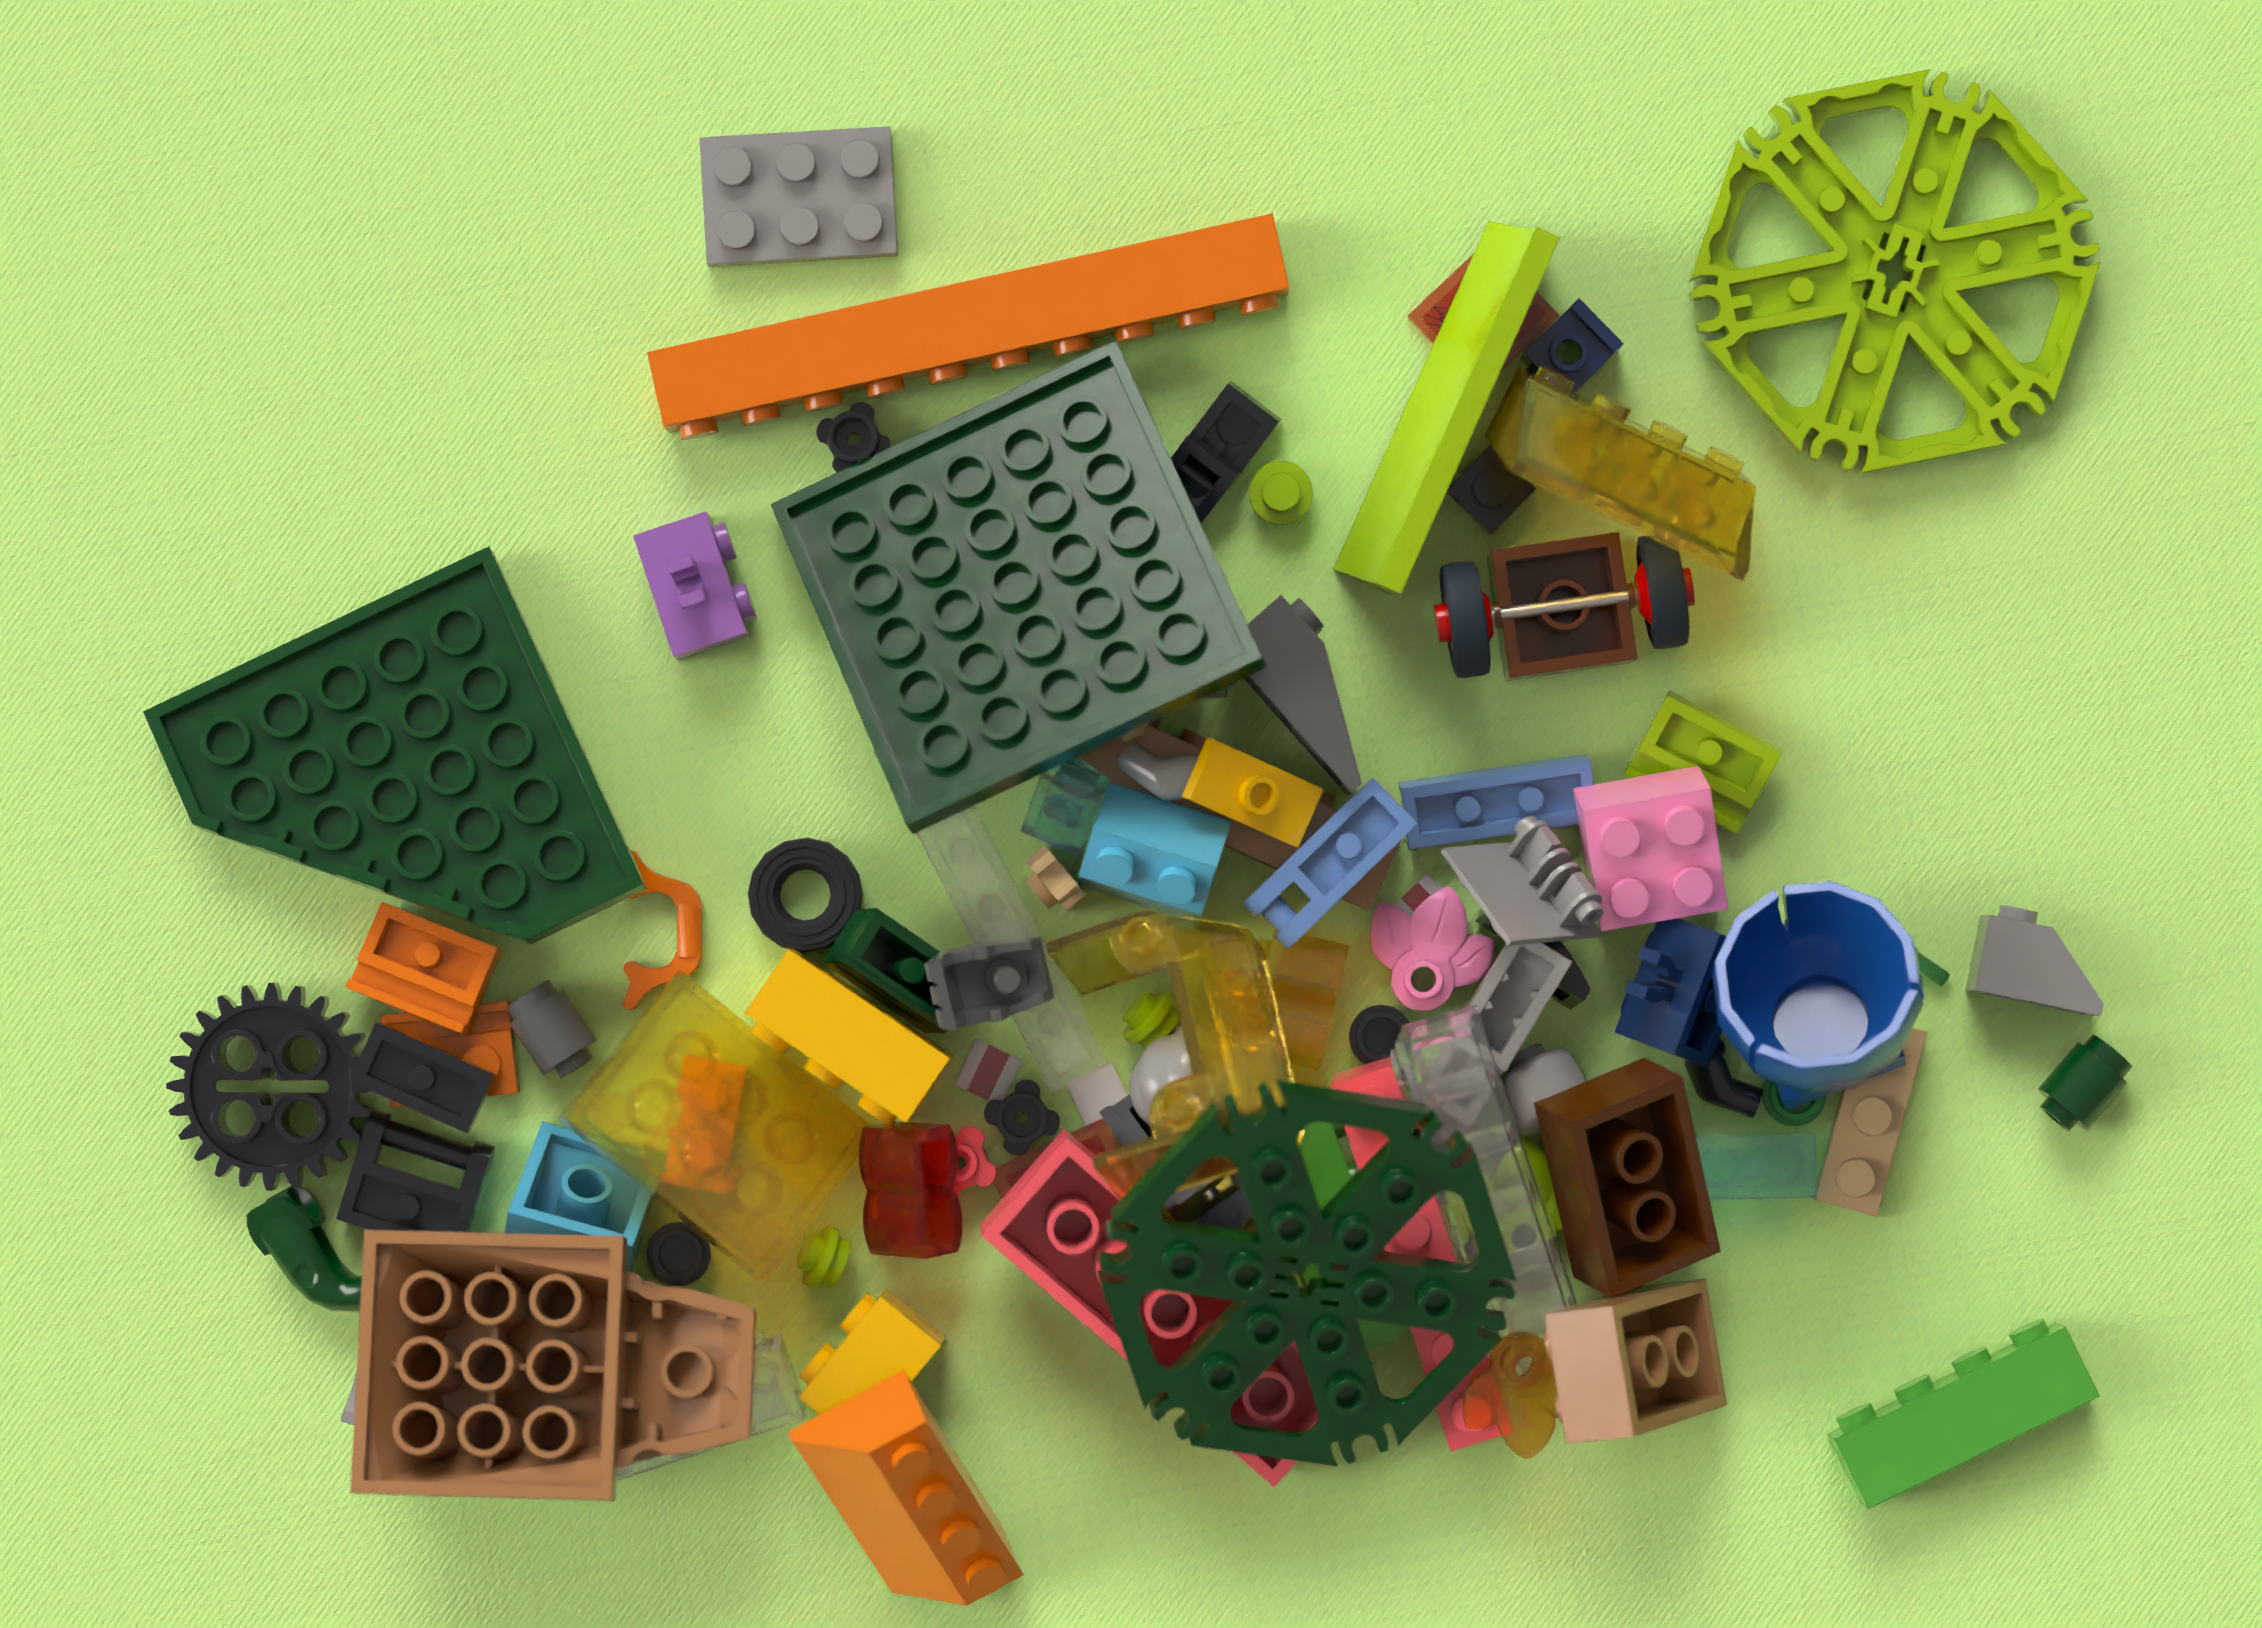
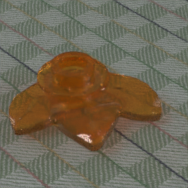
[1463,1331,1558,1459]

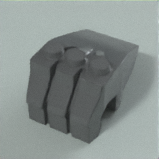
[924,937,1054,1030]

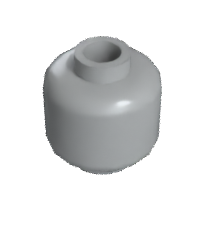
[1499,1043,1587,1138]

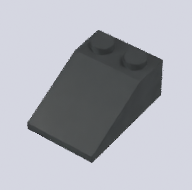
[1243,595,1362,796]

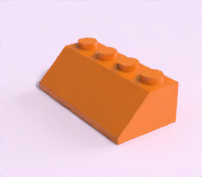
[788,1370,1024,1606]

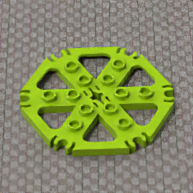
[1688,69,2101,475]

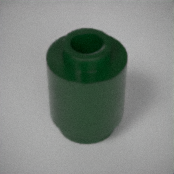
[2038,1034,2132,1132]

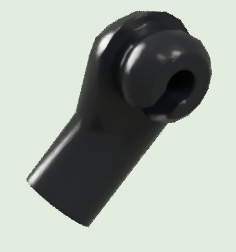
[1685,1038,1763,1118]

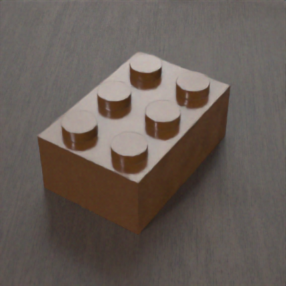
[1534,1058,1721,1298]

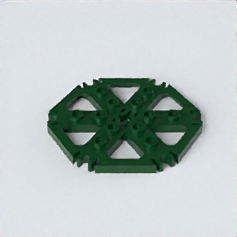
[1096,1080,1517,1466]

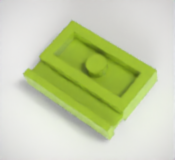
[1624,690,1782,834]

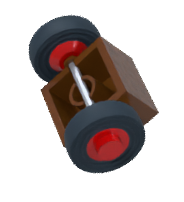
[1433,532,1695,682]

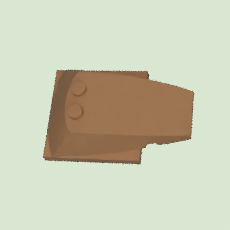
[350,1230,757,1501]

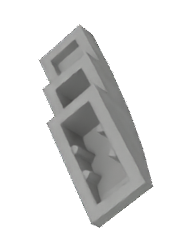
[1410,943,1572,1142]

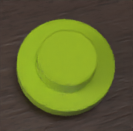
[1249,461,1313,525]
[1122,990,1181,1049]
[797,1225,851,1288]

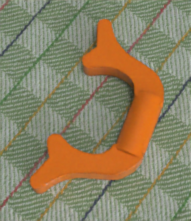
[623,850,703,1010]

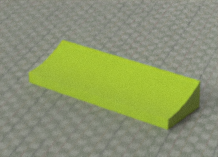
[1333,221,1560,595]

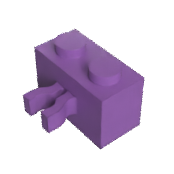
[633,511,757,661]

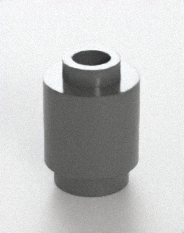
[507,980,597,1079]

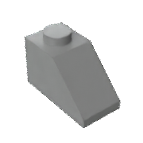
[1965,905,2104,1016]

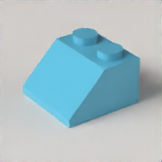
[1078,782,1232,924]
[505,1121,662,1273]

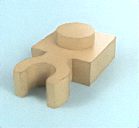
[1025,845,1086,911]

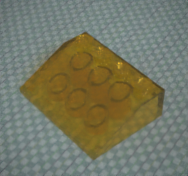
[1485,365,1755,581]
[557,969,877,1281]

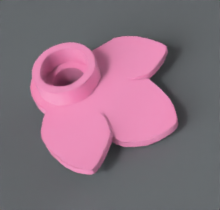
[1370,887,1496,1011]

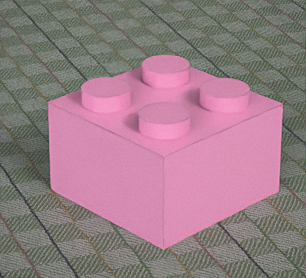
[1573,766,1728,932]

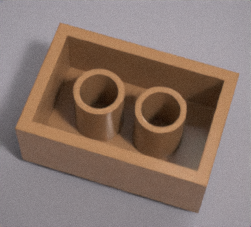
[1544,1278,1727,1444]

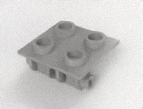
[1441,816,1604,946]

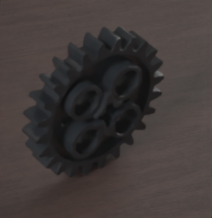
[166,983,373,1191]

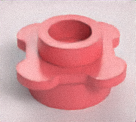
[924,1126,997,1199]

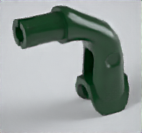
[247,1186,362,1311]

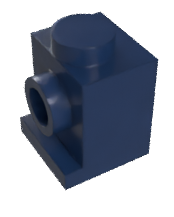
[1520,298,1624,404]

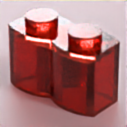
[859,1121,963,1259]

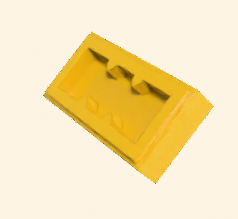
[1181,737,1324,848]

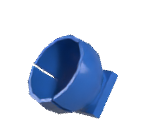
[1712,881,1924,1110]

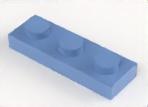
[1398,754,1594,850]

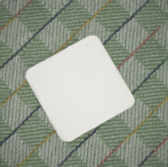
[1067,1063,1127,1127]

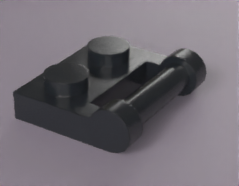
[336,1108,495,1232]

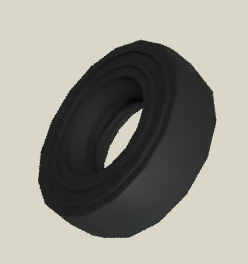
[748,837,863,952]

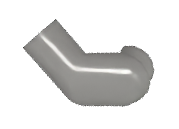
[1117,742,1199,801]

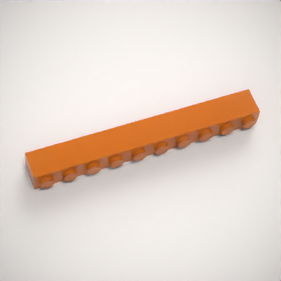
[647,213,1289,440]

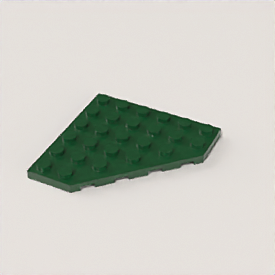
[143,546,648,945]

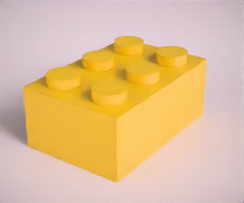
[744,949,954,1125]

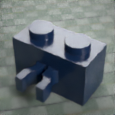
[1615,918,1727,1068]

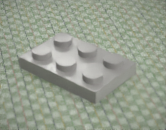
[699,126,898,267]

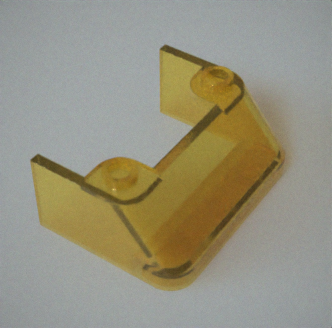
[1046,910,1304,1200]

